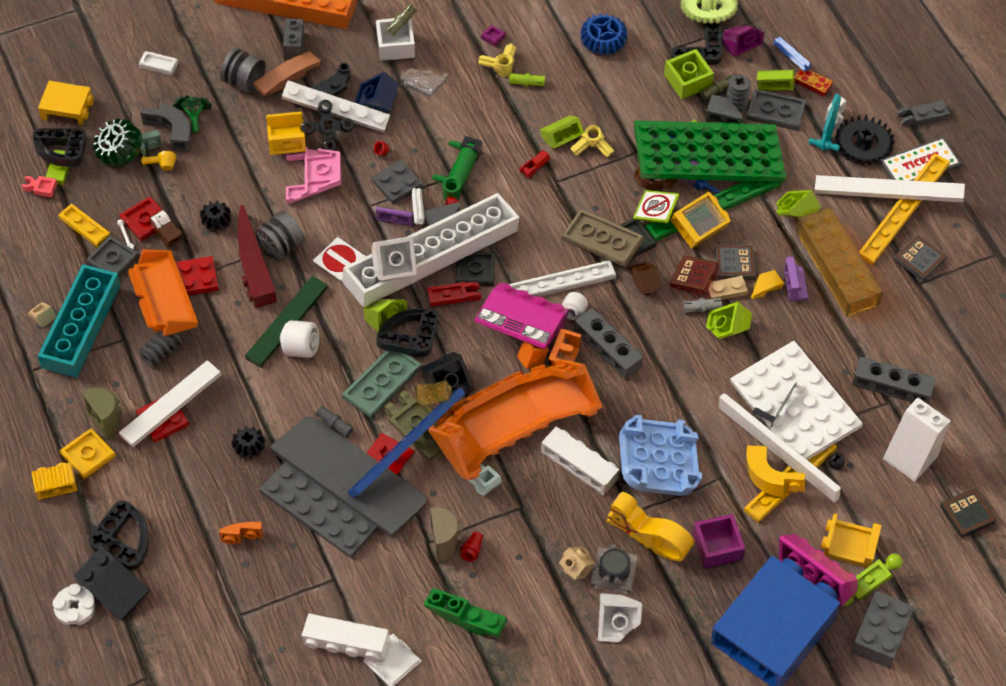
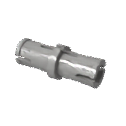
[682,298,722,313]

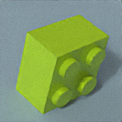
[664,49,714,100]

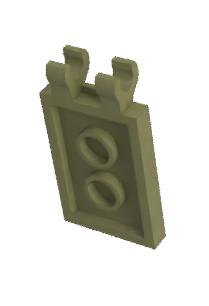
[384,390,442,462]

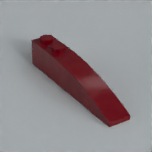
[238,205,277,308]

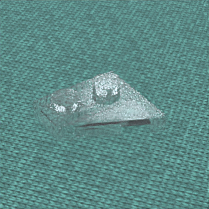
[400,68,448,98]

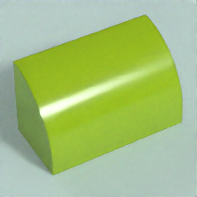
[757,70,795,91]
[539,115,584,148]

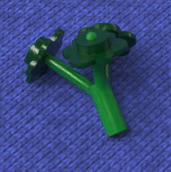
[172,95,212,133]

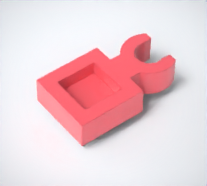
[22,176,57,198]

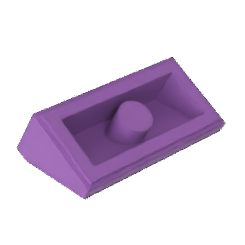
[376,207,414,226]

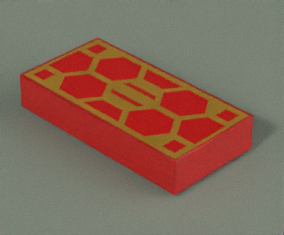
[795,69,833,96]

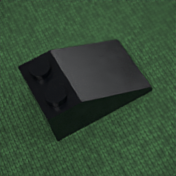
[73,546,151,621]

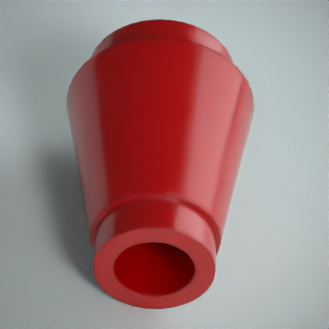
[460,531,483,562]

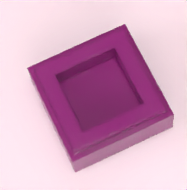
[481,25,505,47]

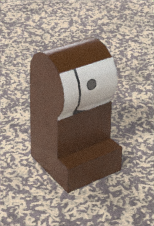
[149,210,182,248]

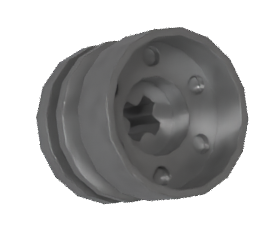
[220,48,266,93]
[255,211,305,261]

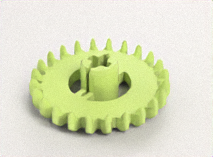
[681,0,738,24]

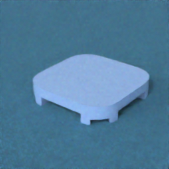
[619,415,702,496]

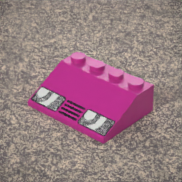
[474,283,569,349]

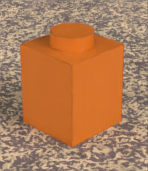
[517,341,549,369]

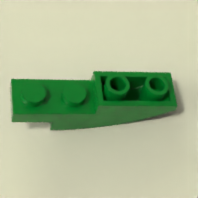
[423,588,508,638]

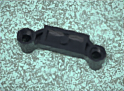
[293,62,351,108]

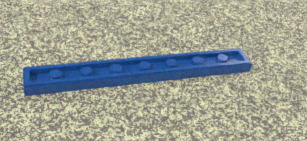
[347,388,465,498]

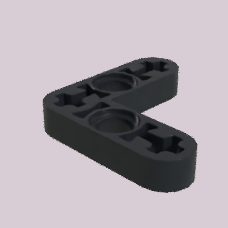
[671,22,722,65]

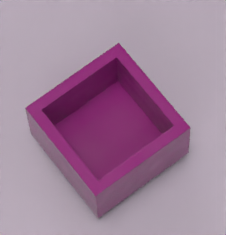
[692,514,745,569]

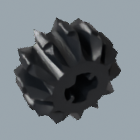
[200,200,232,232]
[231,425,265,459]

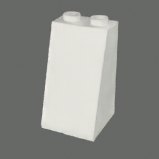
[883,398,950,482]

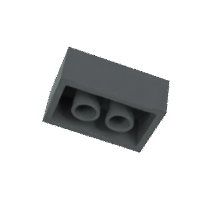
[851,591,915,669]

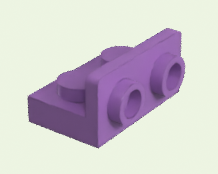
[784,257,808,301]

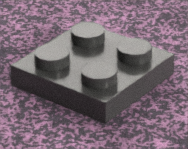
[372,160,423,205]

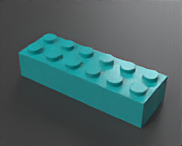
[38,264,121,378]

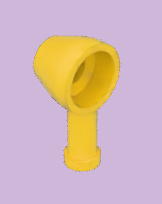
[141,151,176,171]

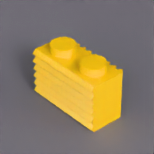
[31,463,78,500]

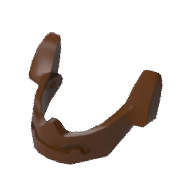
[634,167,678,191]

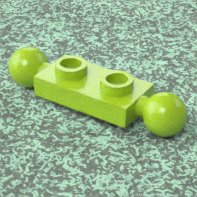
[843,554,903,607]

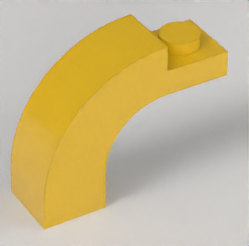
[746,445,805,497]

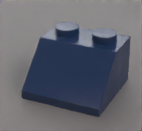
[354,72,399,113]

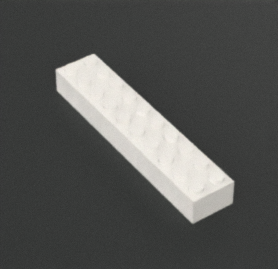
[342,193,520,307]

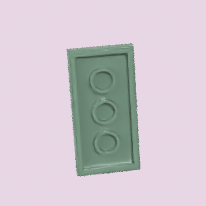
[342,351,422,419]

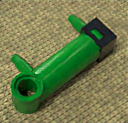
[432,136,482,201]

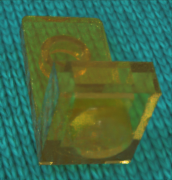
[414,381,452,405]

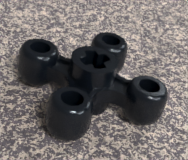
[300,99,354,151]

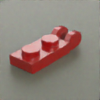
[427,282,482,307]

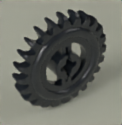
[835,115,895,165]

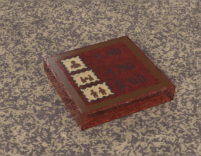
[670,255,719,295]

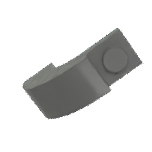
[140,104,192,152]

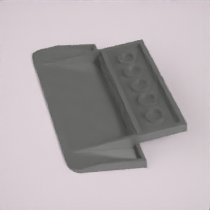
[259,417,427,559]

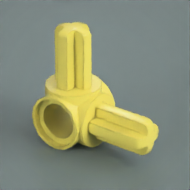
[478,43,516,77]
[571,125,614,157]

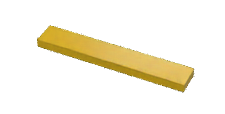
[744,444,837,523]

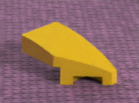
[751,270,785,299]

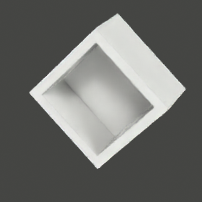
[376,18,415,61]

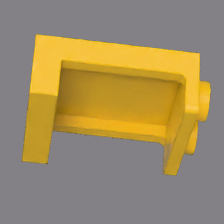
[38,81,94,125]
[266,112,306,155]
[821,513,881,568]

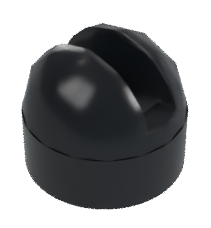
[828,452,845,470]

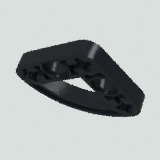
[33,128,87,167]
[376,308,438,357]
[89,500,149,570]

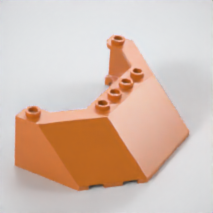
[428,359,603,480]

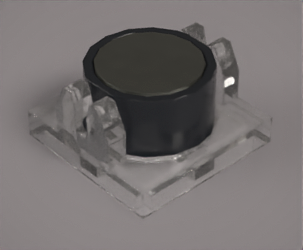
[591,544,638,594]

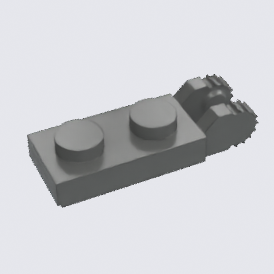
[897,100,950,126]

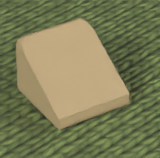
[28,302,57,327]

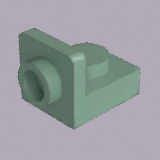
[138,130,162,157]

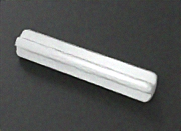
[412,188,424,225]

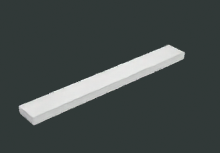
[815,175,965,202]
[719,393,841,503]

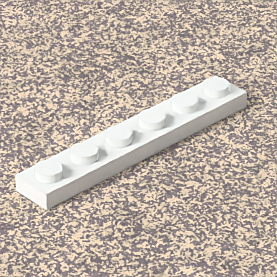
[282,81,390,133]

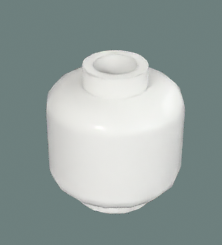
[562,292,588,320]

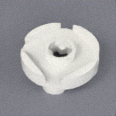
[53,584,95,626]

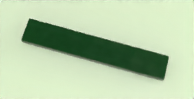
[245,276,328,368]

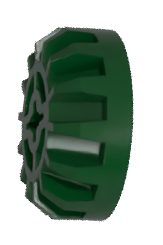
[93,118,142,168]

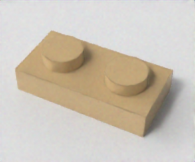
[706,276,748,300]

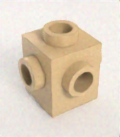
[559,547,596,580]

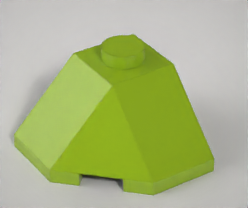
[776,190,822,220]
[363,299,408,332]
[706,302,753,339]

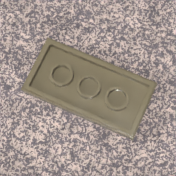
[561,209,644,267]

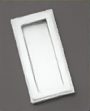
[139,51,179,76]

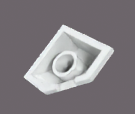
[598,593,642,642]

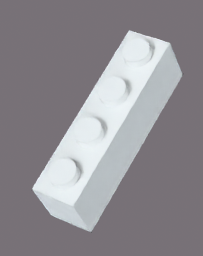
[541,427,619,495]
[301,614,390,661]

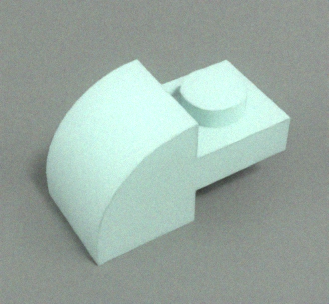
[468,464,501,496]

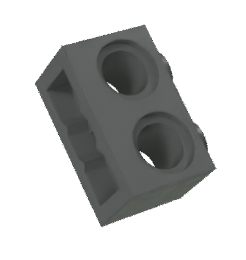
[283,19,305,60]

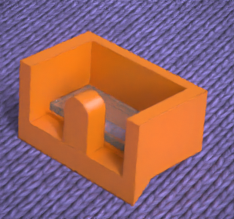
[549,329,581,366]

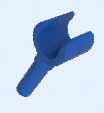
[694,180,720,194]

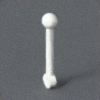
[117,219,134,250]

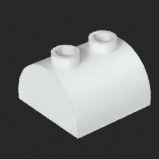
[372,236,417,281]

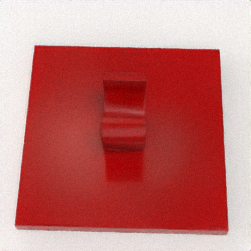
[367,433,415,475]

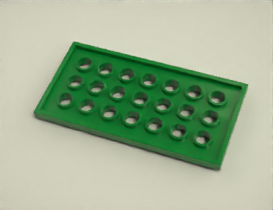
[633,120,786,182]

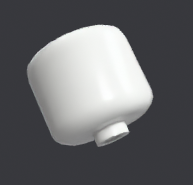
[280,321,320,358]

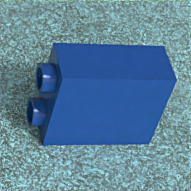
[711,555,840,686]

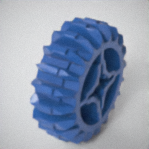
[580,13,628,56]

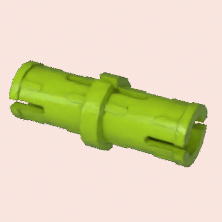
[509,73,545,87]

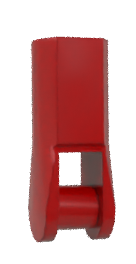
[519,150,550,179]

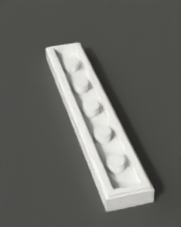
[509,260,616,297]
[119,360,221,447]

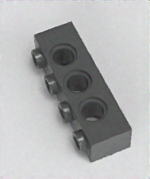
[574,308,643,380]
[852,357,936,404]

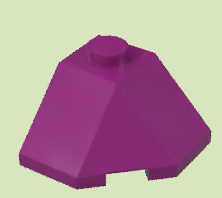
[722,26,764,58]

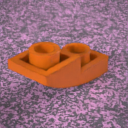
[219,522,264,545]

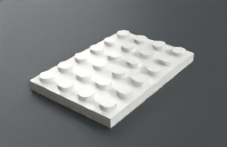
[730,341,862,460]

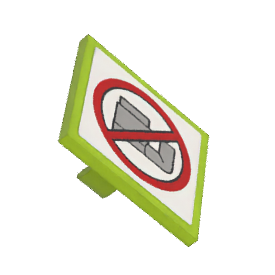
[633,190,680,223]

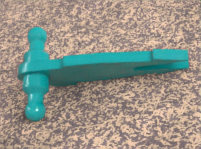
[808,94,841,151]

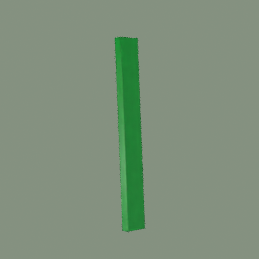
[646,181,781,242]

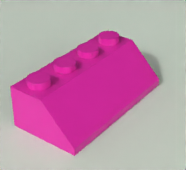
[779,534,858,607]

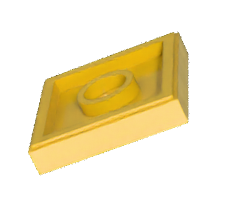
[60,428,116,479]

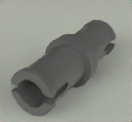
[315,405,354,438]

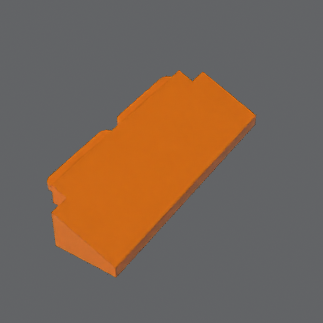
[128,249,198,336]

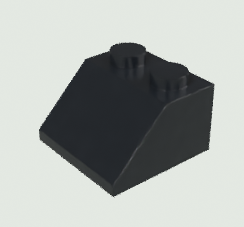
[420,352,475,404]

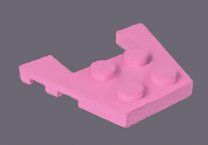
[286,147,341,204]

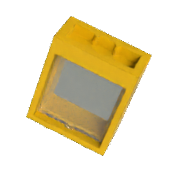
[670,192,731,249]

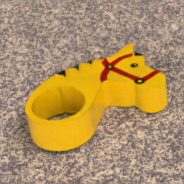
[606,492,695,561]

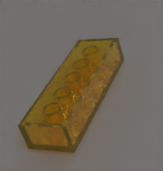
[796,207,883,317]

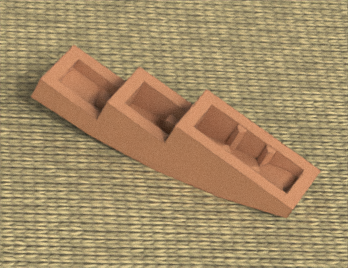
[253,51,321,96]

